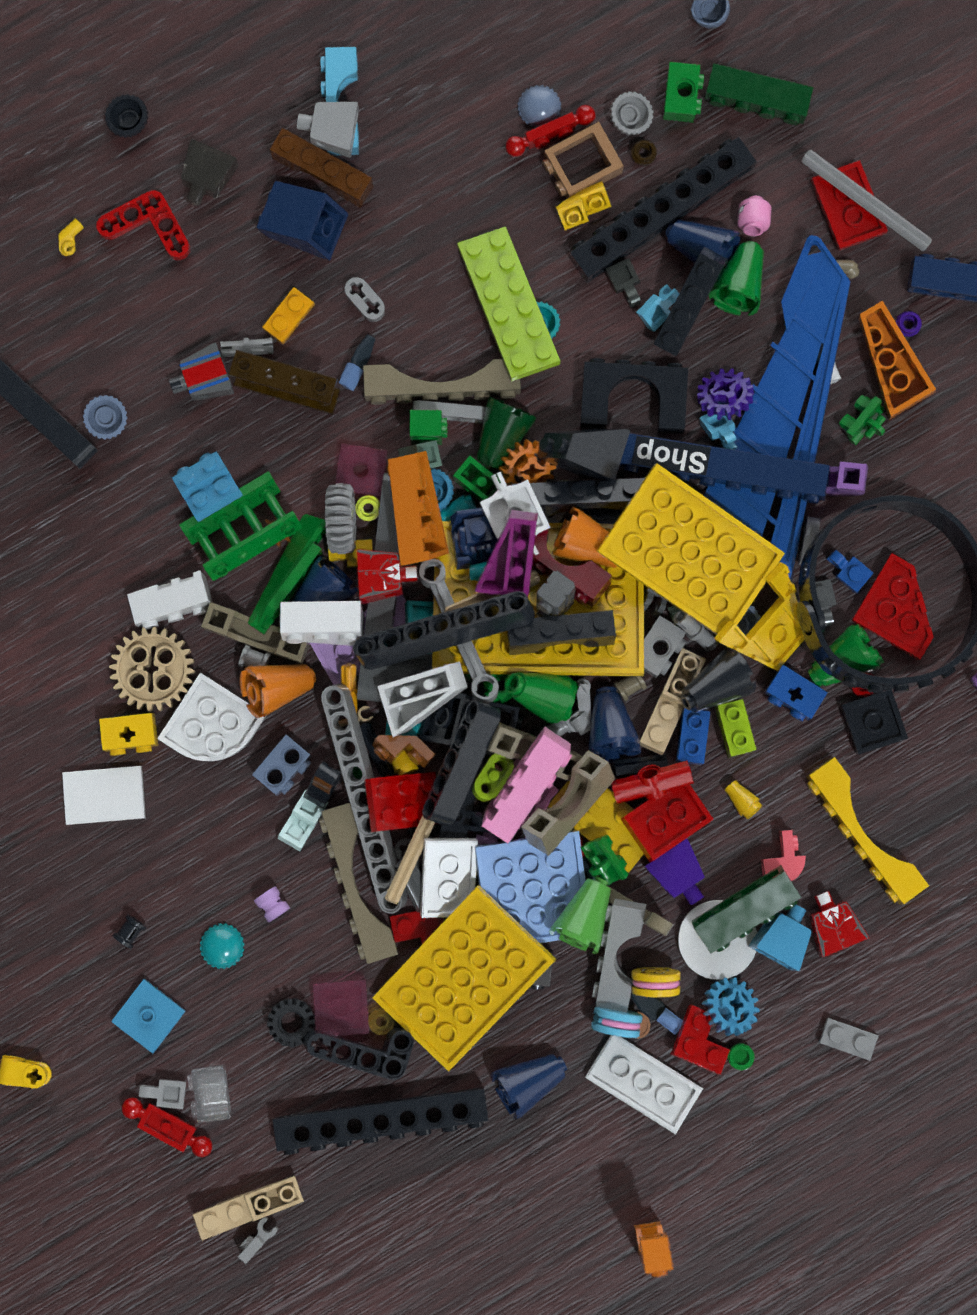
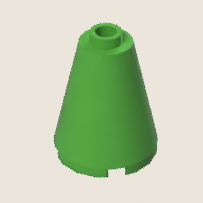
[549,876,611,954]

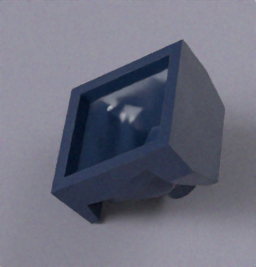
[449,508,497,570]

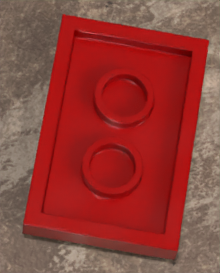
[811,160,888,251]
[365,772,439,832]
[621,784,714,863]

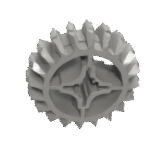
[325,483,357,554]

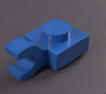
[827,550,873,593]

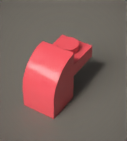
[760,830,806,881]

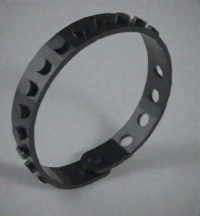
[797,495,977,693]

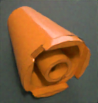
[552,507,617,568]
[240,664,316,718]

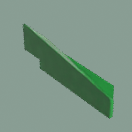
[248,514,326,635]

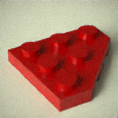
[851,553,934,660]

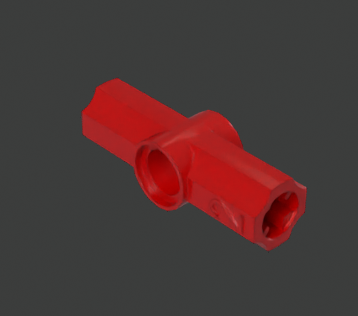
[611,761,694,804]

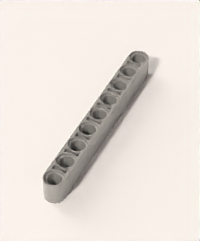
[321,684,407,914]

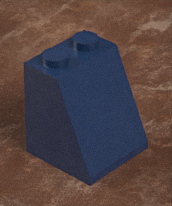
[256,181,348,260]

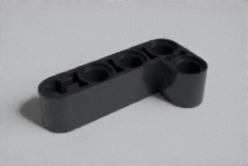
[303,1027,414,1080]

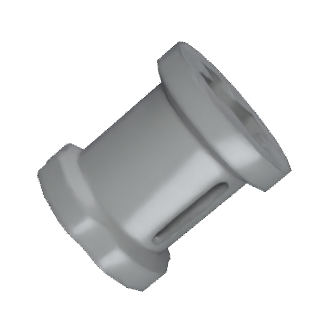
[238,644,271,668]

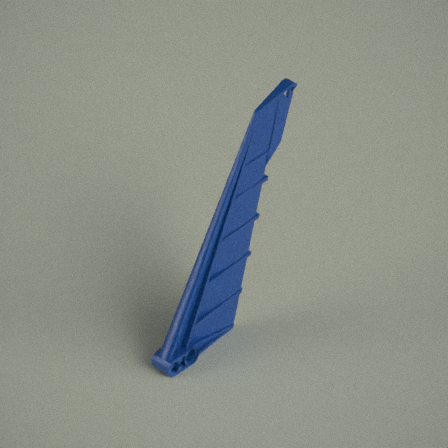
[704,235,850,582]

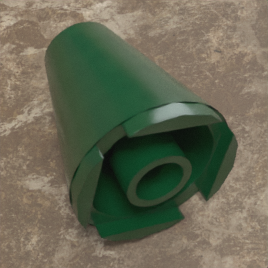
[476,397,536,472]

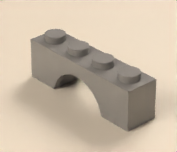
[592,898,647,1013]

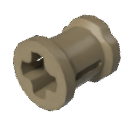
[613,676,647,702]

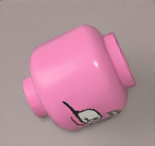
[737,196,772,236]

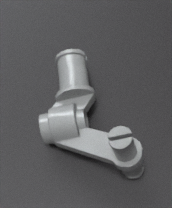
[540,678,592,736]

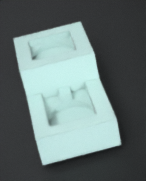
[278,790,328,851]

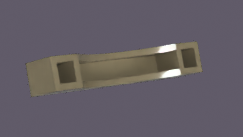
[363,359,521,405]
[319,803,399,964]

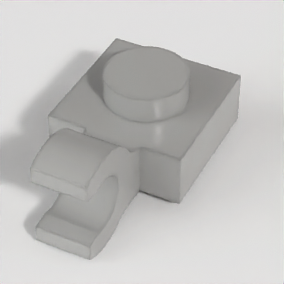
[139,1079,187,1109]
[238,1216,278,1264]

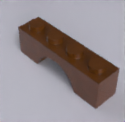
[270,128,373,208]

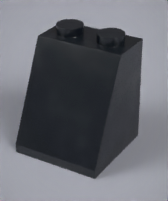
[537,428,630,480]

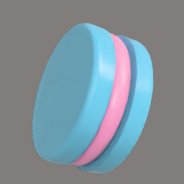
[591,1006,643,1038]

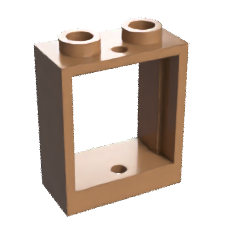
[542,122,624,199]

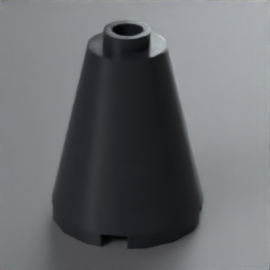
[681,648,756,712]

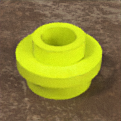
[355,495,380,521]

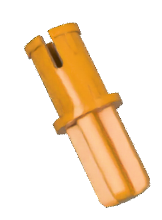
[341,663,358,714]

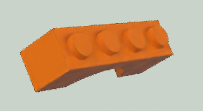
[634,1221,673,1277]

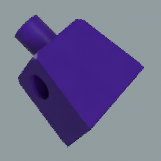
[644,839,705,905]

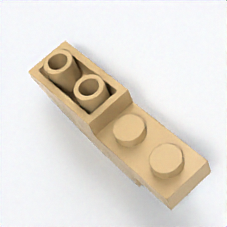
[640,648,706,755]
[192,1176,304,1240]

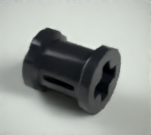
[112,914,147,949]

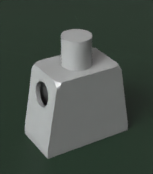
[297,102,359,158]

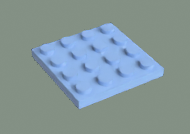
[475,830,585,943]

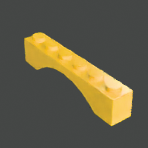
[806,757,929,905]

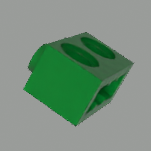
[410,410,448,445]

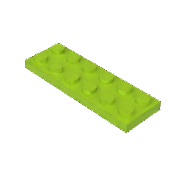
[457,226,560,382]

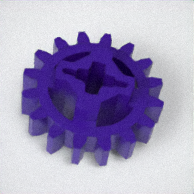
[697,369,754,420]

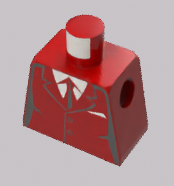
[357,549,417,604]
[809,891,869,958]

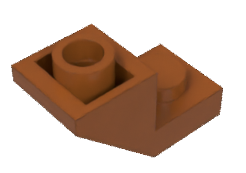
[372,735,435,768]

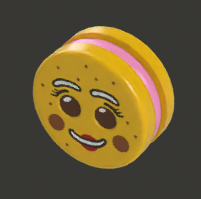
[631,967,681,997]

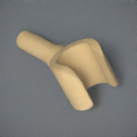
[338,706,373,727]

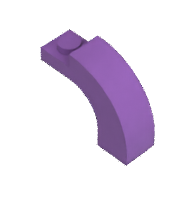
[826,462,868,496]

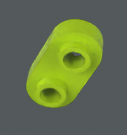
[472,753,514,802]

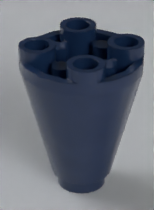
[588,687,641,763]

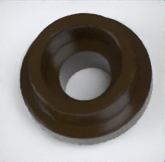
[631,140,657,166]

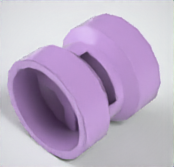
[254,886,290,923]

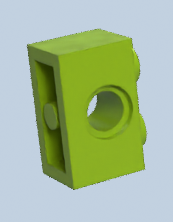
[715,699,757,758]

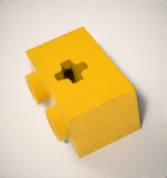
[99,713,158,756]

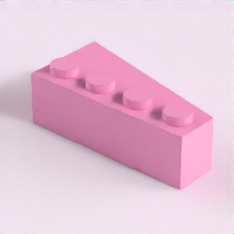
[482,727,572,843]

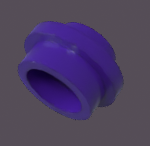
[896,311,922,337]

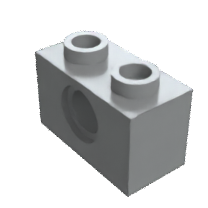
[644,616,687,678]

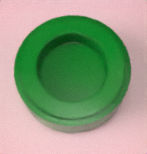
[727,1043,755,1070]

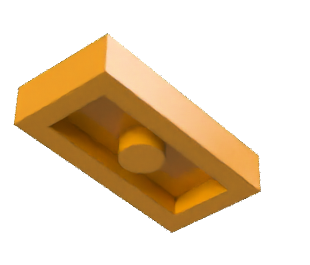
[262,287,315,345]

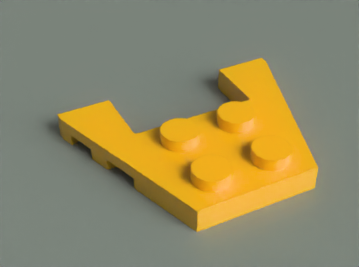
[714,562,805,671]

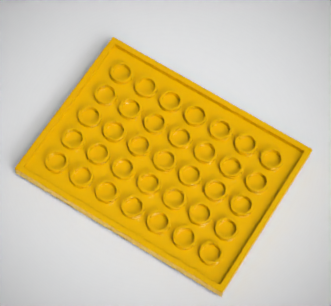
[432,521,644,676]

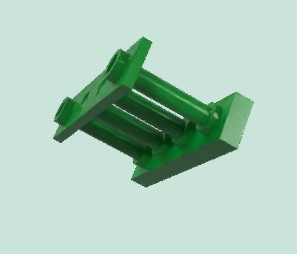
[179,471,303,581]

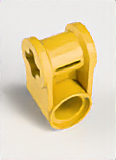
[0,1055,52,1089]

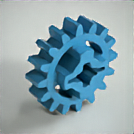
[702,978,760,1036]

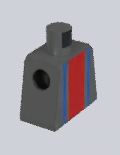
[169,343,234,401]

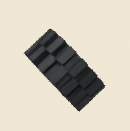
[267,998,316,1047]

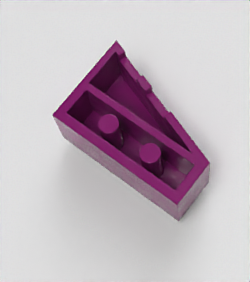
[475,510,538,597]

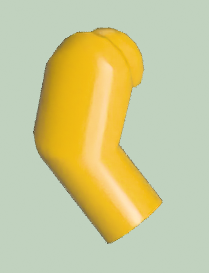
[58,218,84,256]

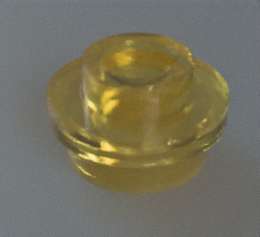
[368,1008,395,1035]

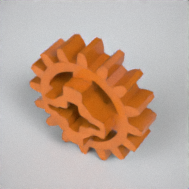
[499,439,556,486]

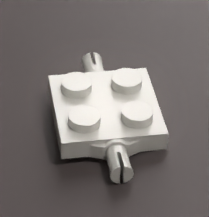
[480,472,550,555]

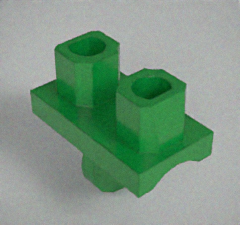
[839,395,886,445]
[581,835,629,886]

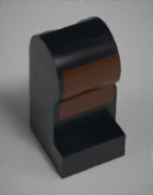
[303,761,342,809]

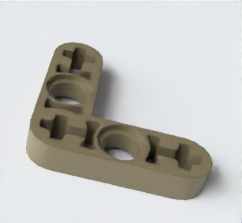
[607,886,673,936]

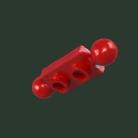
[505,105,596,157]
[122,1098,213,1157]

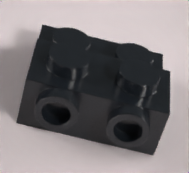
[418,693,476,746]

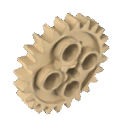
[109,627,195,712]

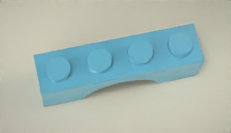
[321,47,359,155]

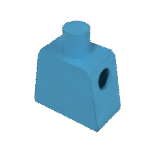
[748,905,811,971]

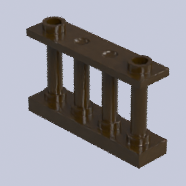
[228,350,341,415]

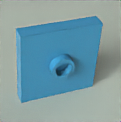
[111,979,186,1054]

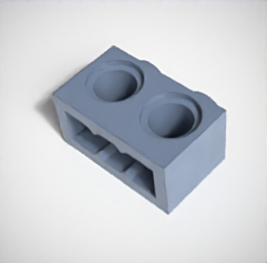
[252,735,311,796]

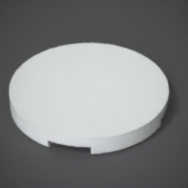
[678,900,757,980]

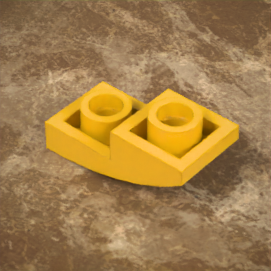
[556,181,612,230]

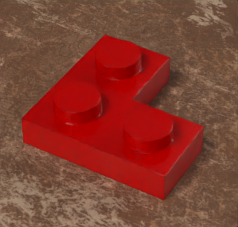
[390,911,444,944]
[671,1005,730,1075]

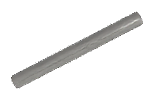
[802,150,932,251]

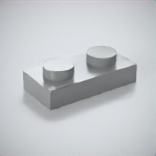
[819,1018,878,1061]

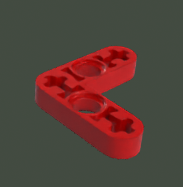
[96,190,190,260]

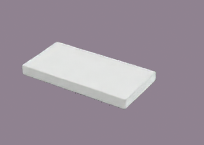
[585,1035,703,1134]

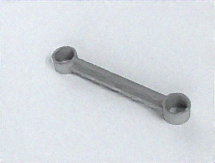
[419,559,498,704]

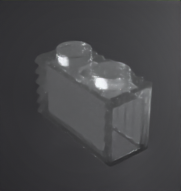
[188,1064,232,1123]

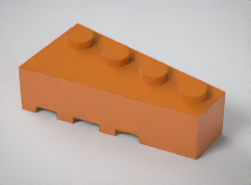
[859,301,936,420]
[388,451,449,566]

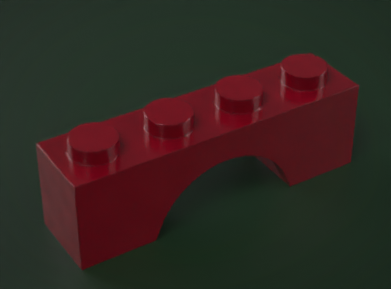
[532,529,612,607]

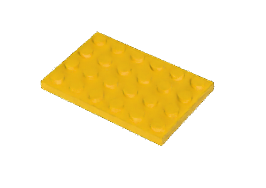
[596,463,785,635]
[372,885,556,1071]

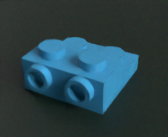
[172,451,243,522]

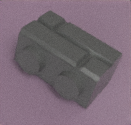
[536,571,575,617]

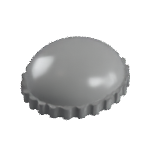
[610,92,653,135]

